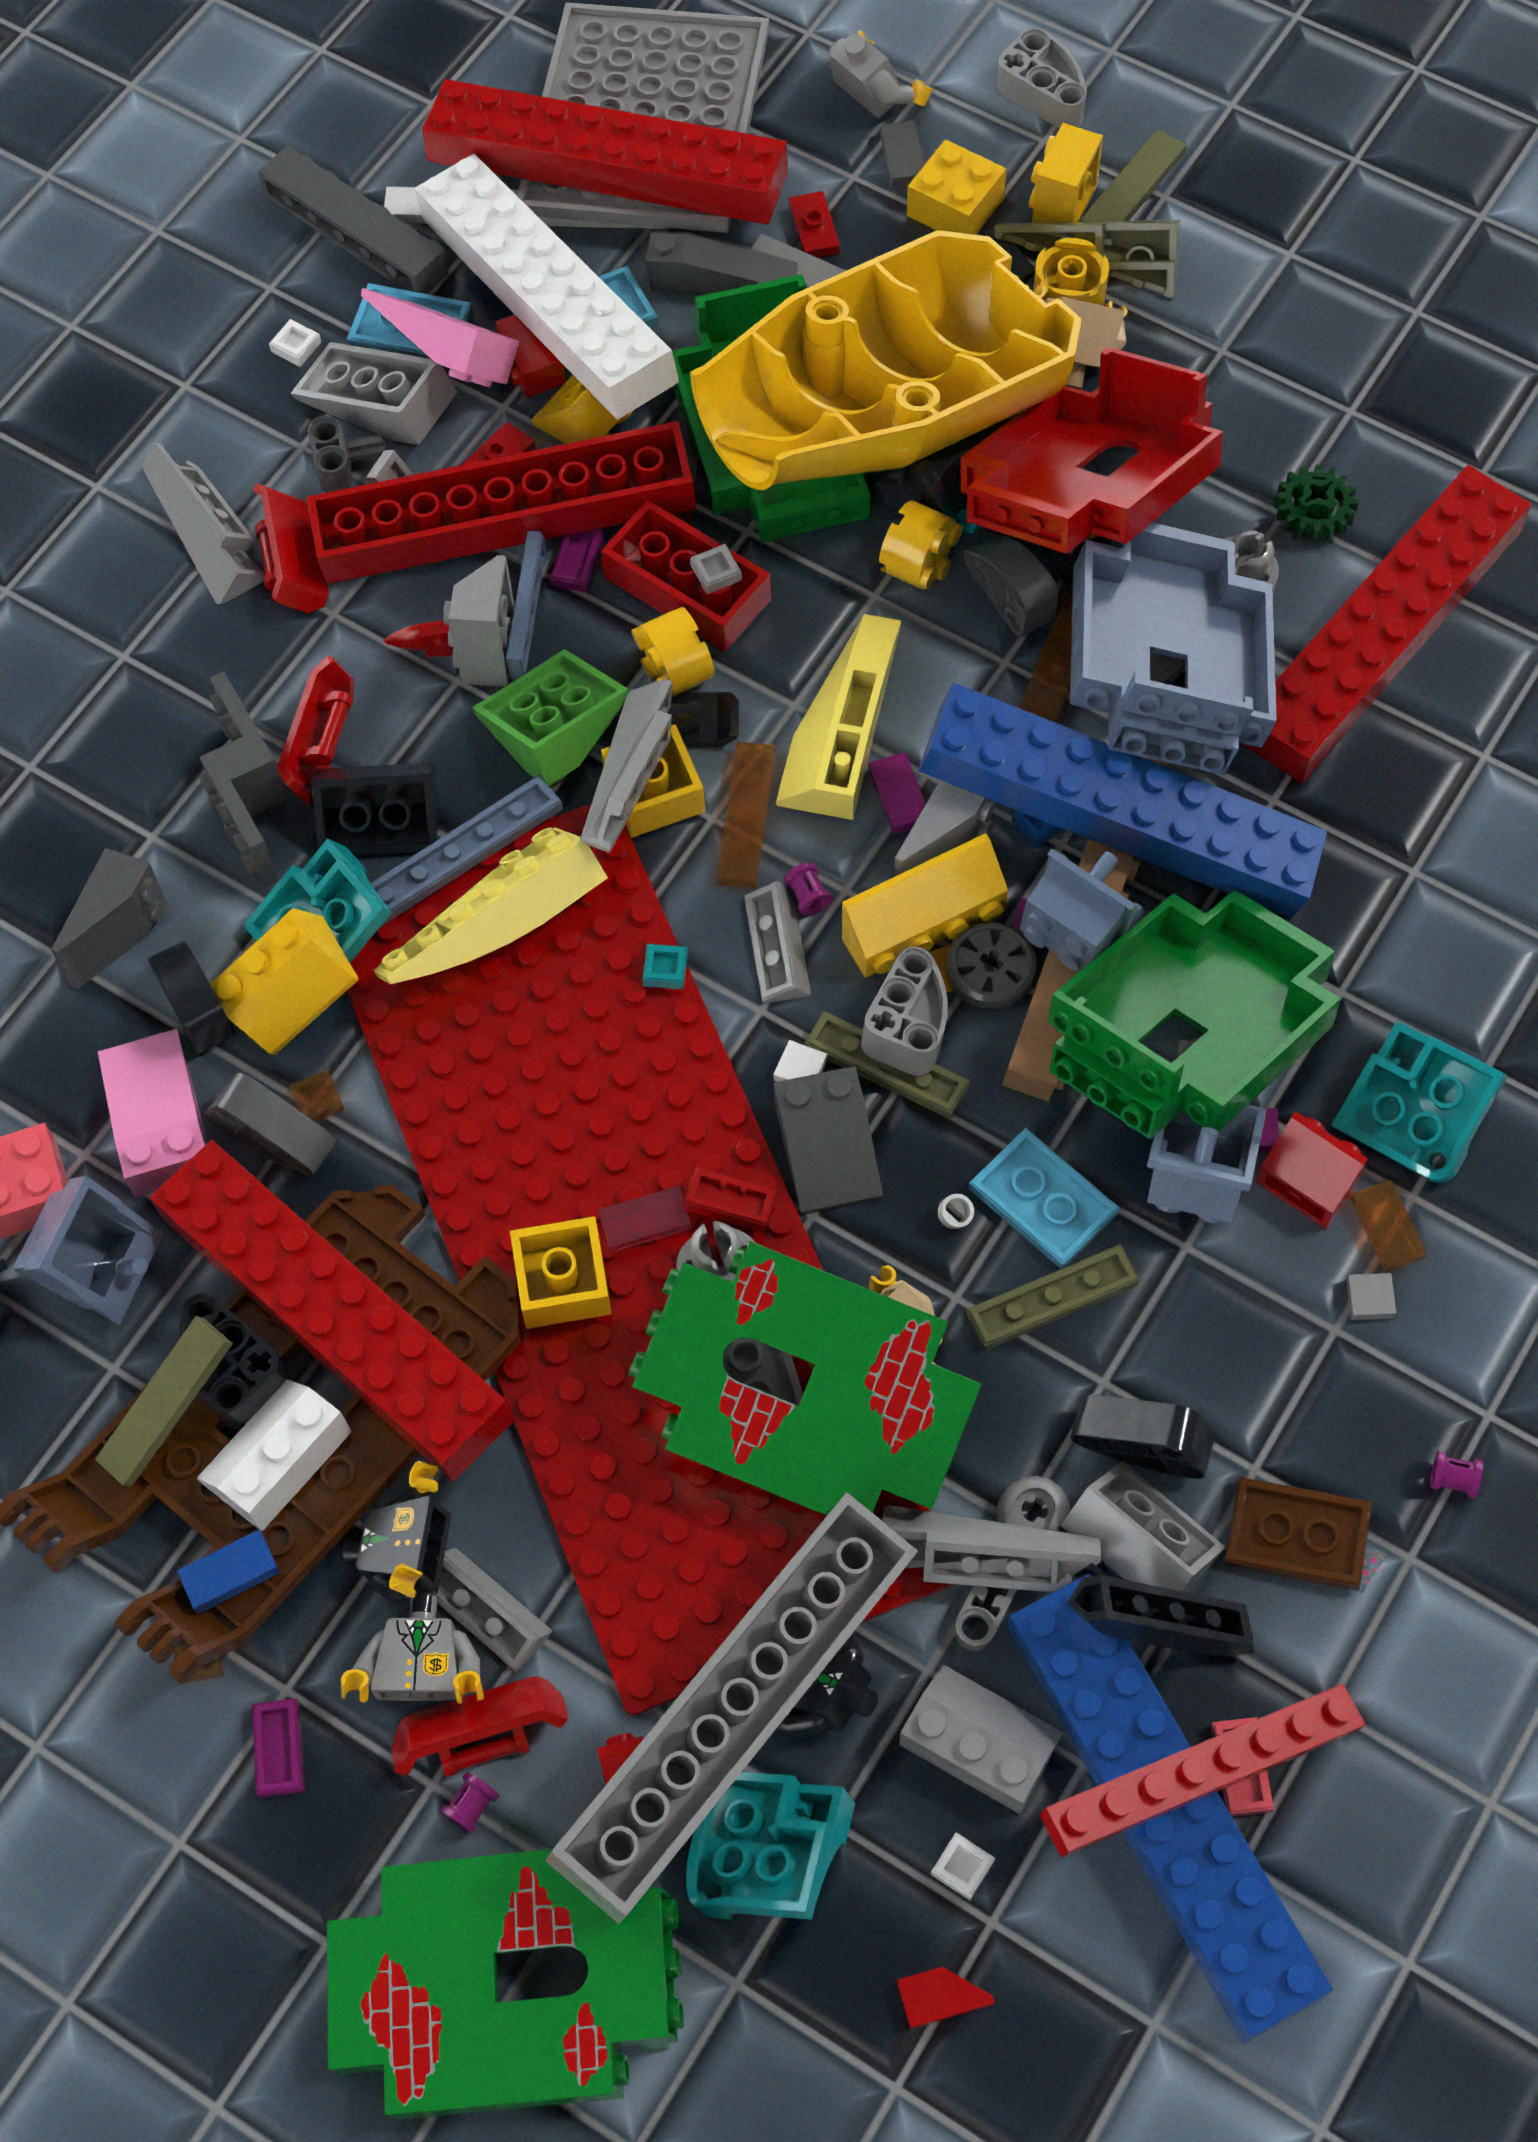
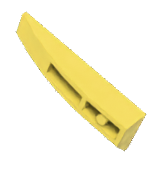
[776,614,902,820]
[373,827,608,984]

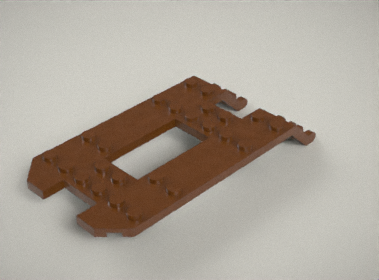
[0,1185,521,1684]

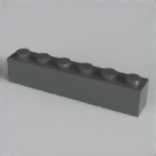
[258,145,448,294]

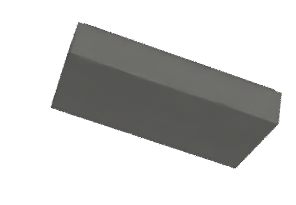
[880,120,925,187]

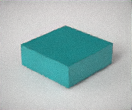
[643,944,688,990]

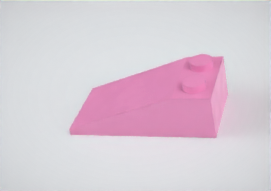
[361,288,520,387]
[98,1029,208,1198]

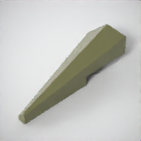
[995,220,1180,298]

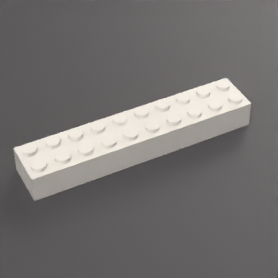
[414,153,679,420]

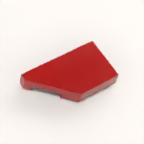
[897,1967,995,2030]

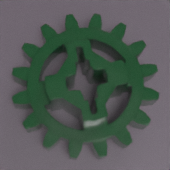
[1274,464,1359,543]

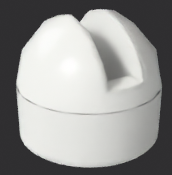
[938,1194,974,1229]

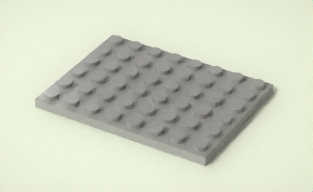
[517,2,770,233]

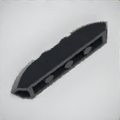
[1067,1575,1255,1656]

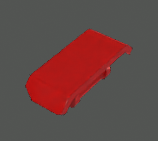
[253,483,328,613]
[277,656,354,808]
[391,1676,569,1777]

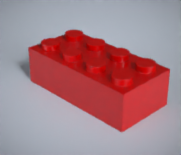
[601,500,771,652]

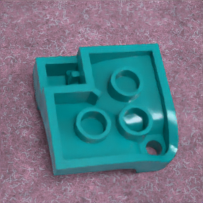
[243,838,392,963]
[1331,1021,1507,1183]
[686,1772,855,1920]

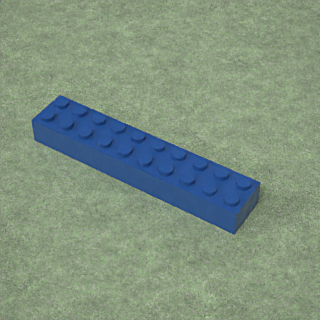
[918,682,1327,919]
[1007,1574,1333,2044]

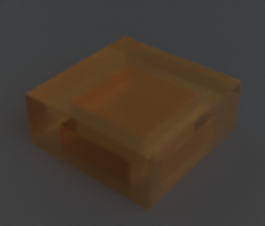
[289,1070,344,1122]

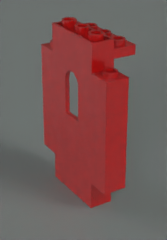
[961,347,1223,554]

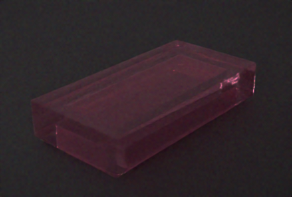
[598,1186,692,1253]

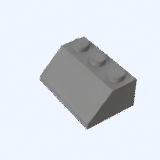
[443,555,515,687]
[1060,1461,1225,1592]
[899,1665,1064,1814]

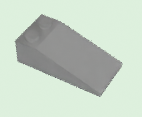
[291,342,457,445]

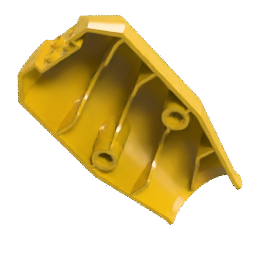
[690,230,1082,490]

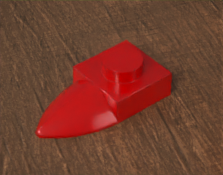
[384,620,454,658]

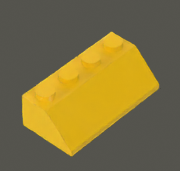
[842,833,1008,978]

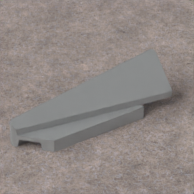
[142,443,265,605]
[580,679,672,853]
[882,1505,1101,1592]

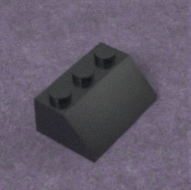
[311,762,439,856]

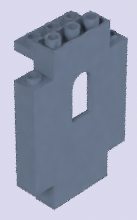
[1070,522,1276,775]

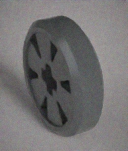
[946,922,1037,1009]

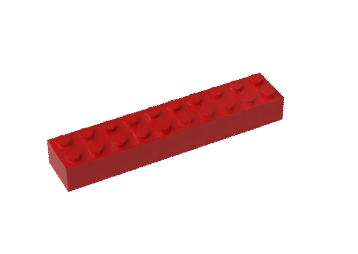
[422,79,788,225]
[307,421,697,584]
[1241,465,1532,784]
[149,1139,515,1483]

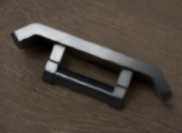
[596,692,739,748]

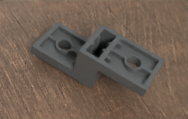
[199,671,288,887]

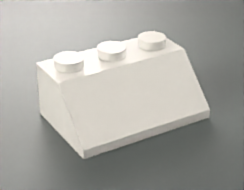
[197,1379,352,1532]

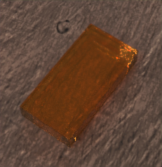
[1350,1180,1427,1273]

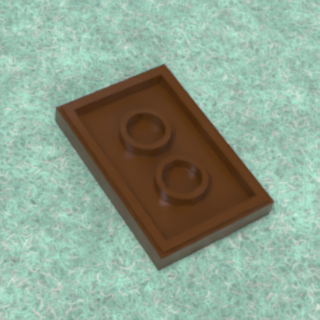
[1224,1477,1372,1591]

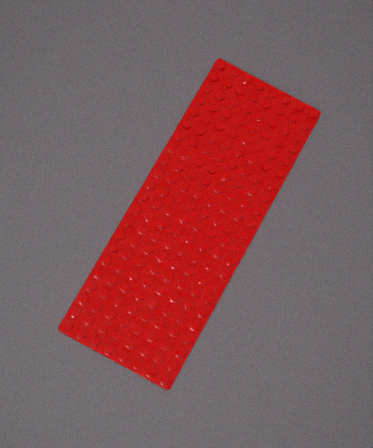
[347,804,955,1716]

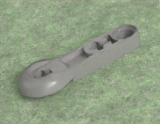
[955,1476,1071,1651]

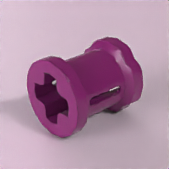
[784,863,833,916]
[1430,1451,1483,1499]
[440,1772,500,1835]

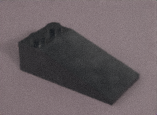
[875,413,1019,518]

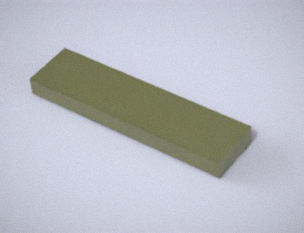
[1080,129,1187,222]
[804,1011,970,1120]
[966,1244,1140,1351]
[95,1316,233,1487]

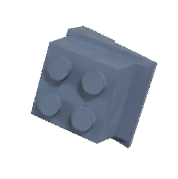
[1020,848,1144,971]
[1147,1105,1267,1223]
[12,1176,164,1324]

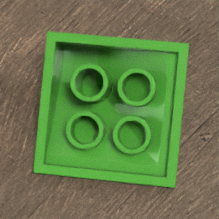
[472,649,629,786]

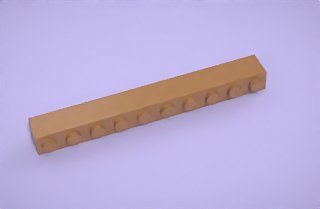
[1002,756,1173,1102]

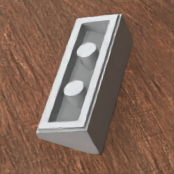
[744,881,811,1003]
[425,1548,552,1672]

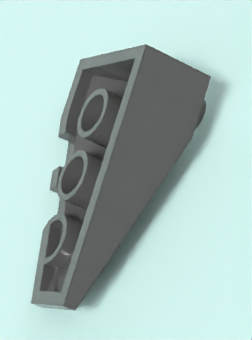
[645,230,798,293]

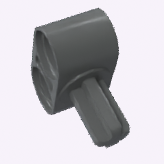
[308,416,386,493]

